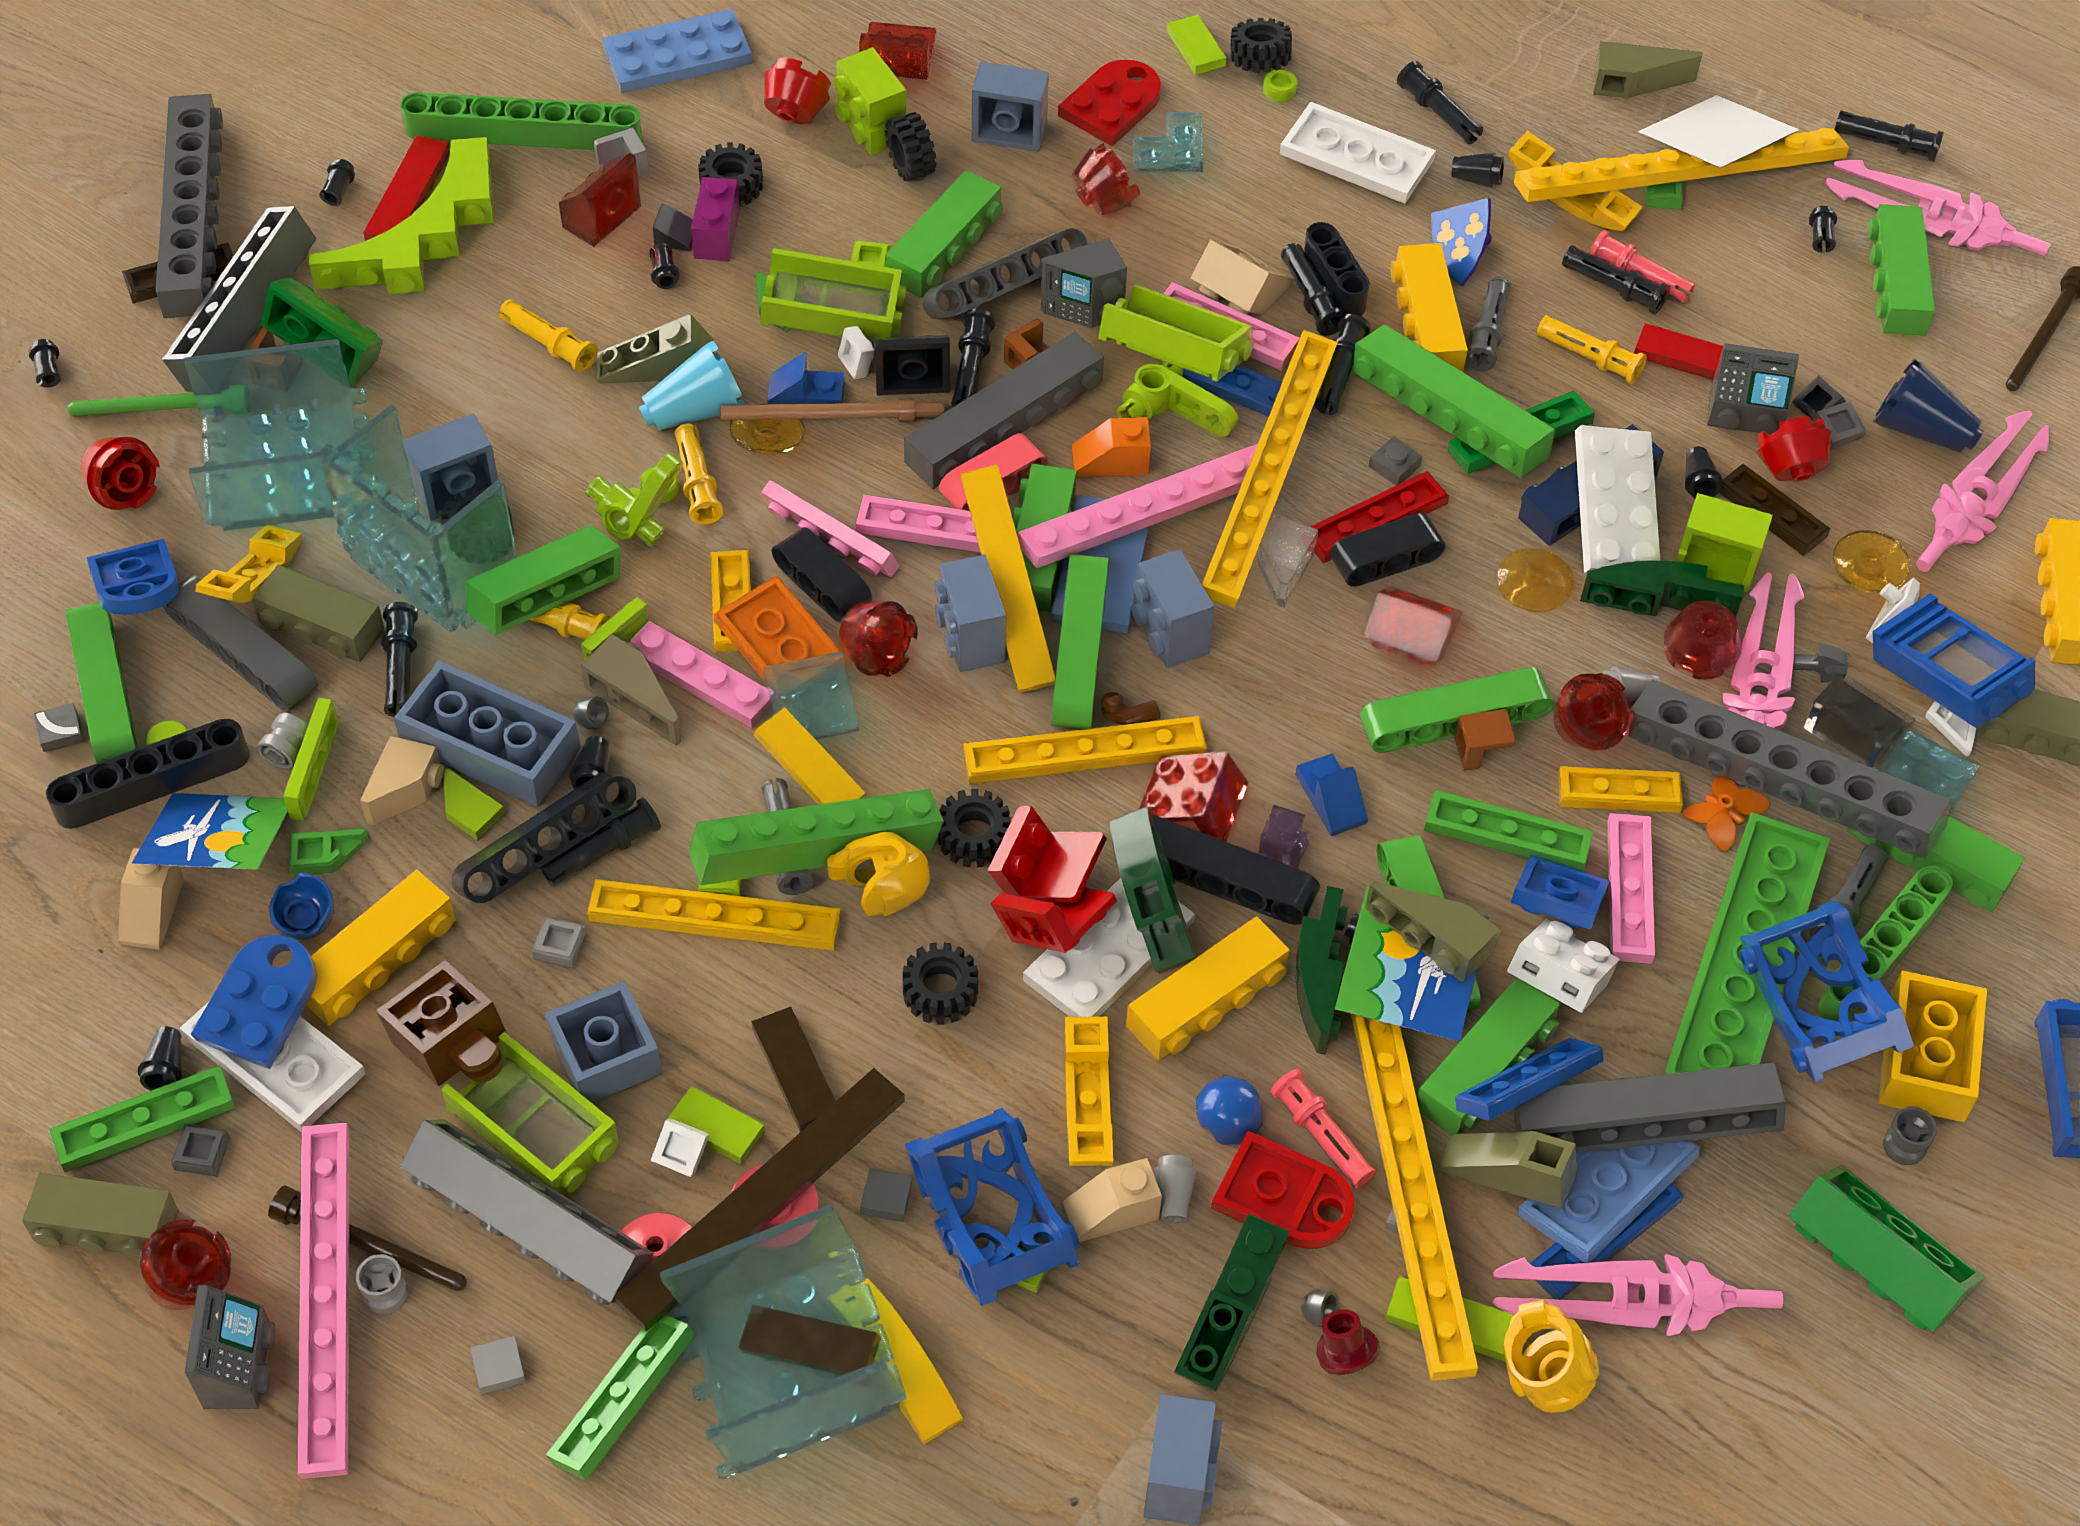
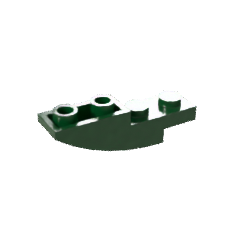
[1580,561,1745,621]
[1110,807,1197,974]
[1295,886,1348,1055]
[1174,1213,1289,1392]

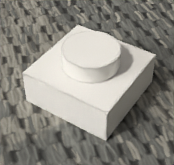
[838,326,874,380]
[651,1118,710,1177]

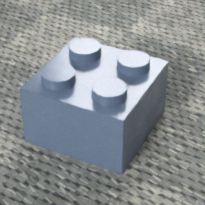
[971,61,1049,152]
[402,413,501,521]
[1131,549,1214,668]
[934,555,1006,672]
[544,981,662,1103]
[1143,1394,1223,1526]

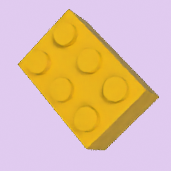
[1878,970,1987,1123]

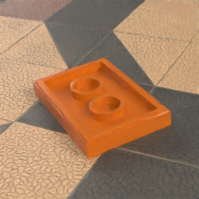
[713,575,847,705]

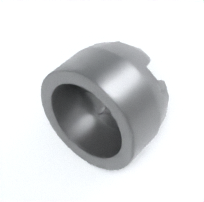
[573,696,609,728]
[1301,1289,1339,1326]

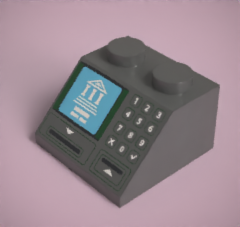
[1041,238,1127,328]
[1707,343,1799,435]
[185,1285,276,1409]

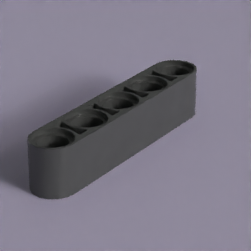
[923,228,1087,320]
[162,574,318,711]

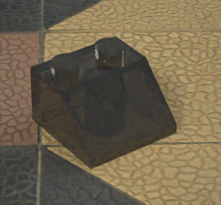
[1804,676,1915,768]

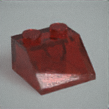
[559,153,641,247]
[1363,586,1463,665]

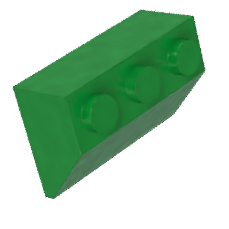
[260,277,383,388]

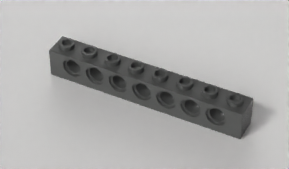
[156,94,223,318]
[1628,679,1951,859]

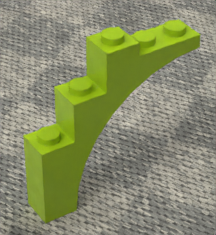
[309,137,494,294]

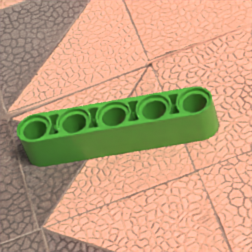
[1051,554,1109,729]
[66,602,138,763]
[1359,667,1555,753]
[1376,835,1481,1011]
[1818,865,1953,1022]

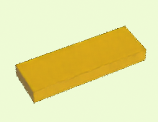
[710,550,751,652]
[753,707,866,805]
[1558,766,1683,813]

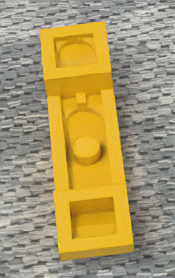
[1508,131,1643,231]
[195,525,302,603]
[1065,1016,1113,1166]
[828,1277,963,1445]

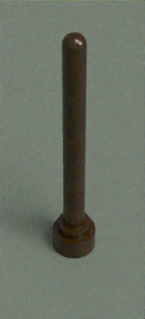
[2006,266,2080,391]
[268,1185,467,1291]

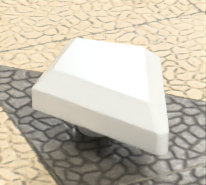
[1866,577,1920,643]
[1925,701,1976,756]

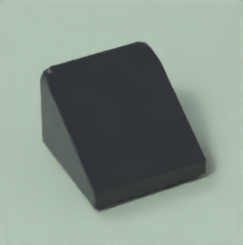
[653,204,693,251]
[1792,375,1846,423]

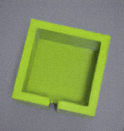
[834,47,907,155]
[1676,493,1773,596]

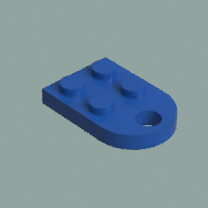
[86,539,180,615]
[191,935,317,1069]

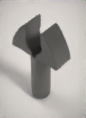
[1793,643,1849,683]

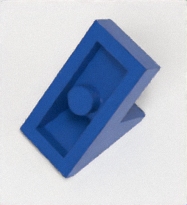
[767,352,845,404]
[1295,753,1368,836]

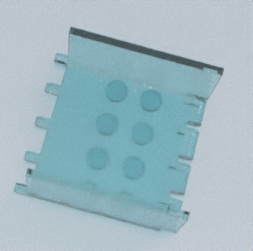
[184,339,377,531]
[319,405,517,632]
[659,1204,907,1479]

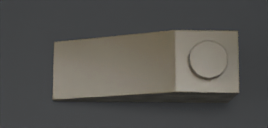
[581,634,681,746]

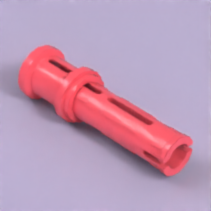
[1589,230,1696,304]
[1270,1069,1376,1189]

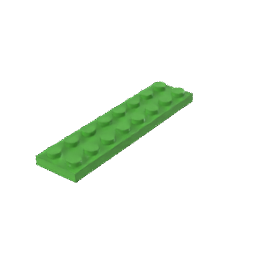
[1664,812,1830,1074]

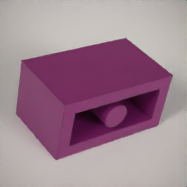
[691,177,740,261]

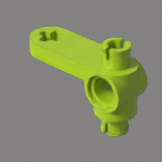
[1117,361,1239,437]
[584,452,683,547]

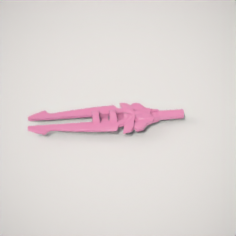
[1825,160,2051,257]
[1916,411,2049,572]
[1723,572,1805,786]
[1493,1254,1783,1336]

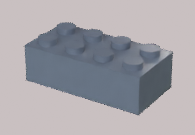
[394,660,581,808]

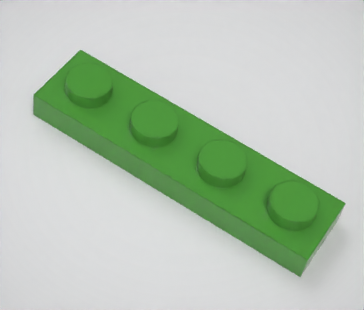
[1424,790,1593,871]
[49,1065,236,1173]
[546,1315,695,1481]

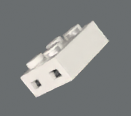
[1507,919,1620,1013]

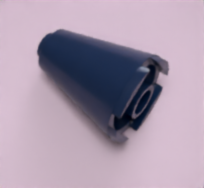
[1873,358,1983,452]

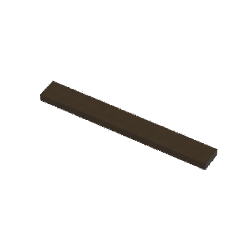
[614,1068,905,1332]

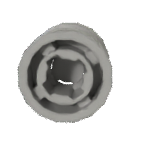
[257,713,308,769]
[356,1254,408,1315]

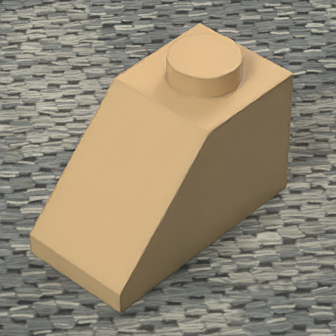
[360,736,444,825]
[118,848,184,950]
[1062,1158,1162,1242]

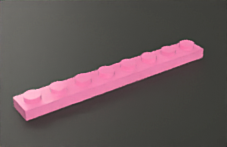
[1017,444,1258,569]
[298,1123,349,1479]

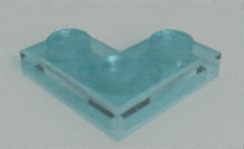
[1132,112,1203,172]

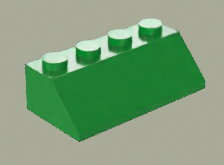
[1788,1165,1985,1332]

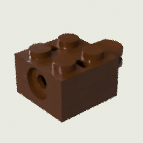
[376,960,507,1086]

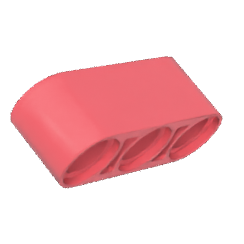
[939,433,1049,511]

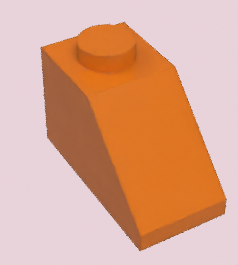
[1072,417,1151,477]

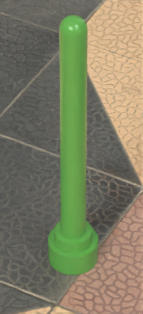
[67,381,251,416]

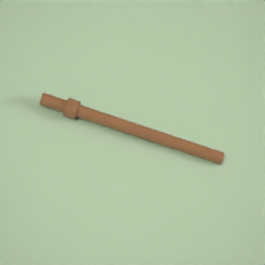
[720,399,944,421]

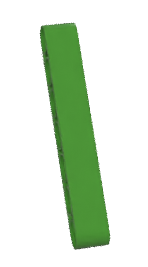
[400,92,643,150]

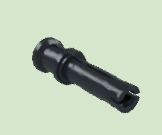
[1397,61,1483,144]
[1834,110,1944,162]
[1281,243,1346,336]
[1562,245,1670,314]
[951,308,996,407]
[1315,314,1371,415]
[381,602,418,717]
[540,797,661,887]

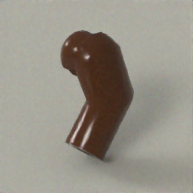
[1101,692,1160,725]

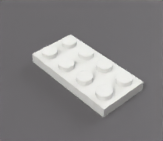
[1279,102,1436,204]
[1575,425,1660,574]
[1023,878,1195,1017]
[180,1002,366,1132]

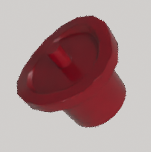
[1316,1309,1380,1375]

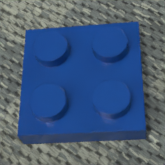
[1511,854,1610,930]

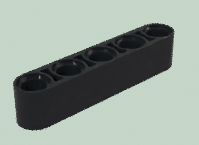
[46,718,250,829]
[451,772,636,903]
[1152,814,1320,925]

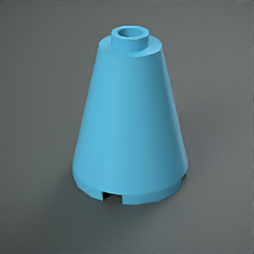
[639,340,746,431]

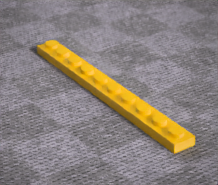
[1514,128,1849,202]
[1202,330,1338,609]
[1351,1014,1478,1381]

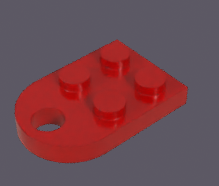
[1058,60,1161,146]
[1211,1131,1354,1249]

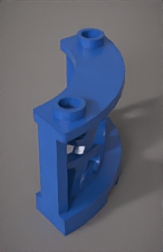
[1739,900,1914,1083]
[905,1108,1080,1306]

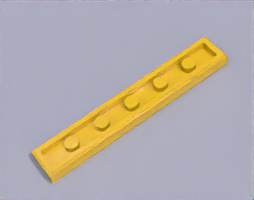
[960,464,1056,694]
[963,716,1207,784]
[587,879,841,951]

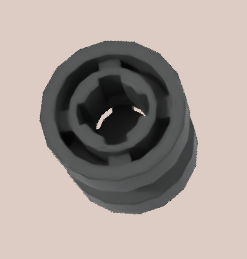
[1883,1107,1937,1165]

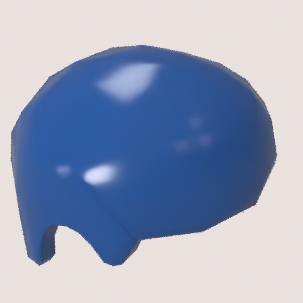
[269,873,335,941]
[1196,1076,1263,1145]

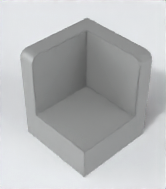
[594,128,649,188]

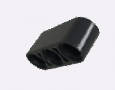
[1304,222,1370,316]
[1330,513,1446,587]
[771,527,873,623]

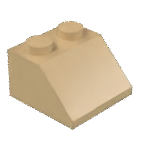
[1191,239,1294,315]

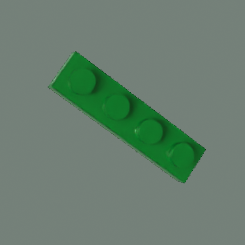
[1448,390,1595,474]

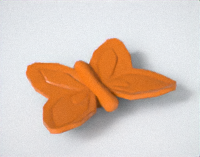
[1682,775,1770,852]

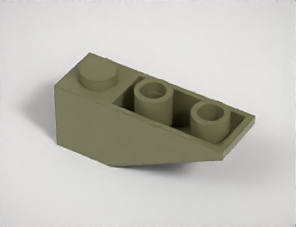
[1593,41,1702,98]
[597,314,714,384]
[1365,881,1501,982]
[1437,1131,1577,1209]

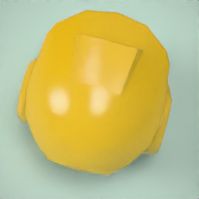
[827,832,930,917]
[1503,1299,1599,1413]

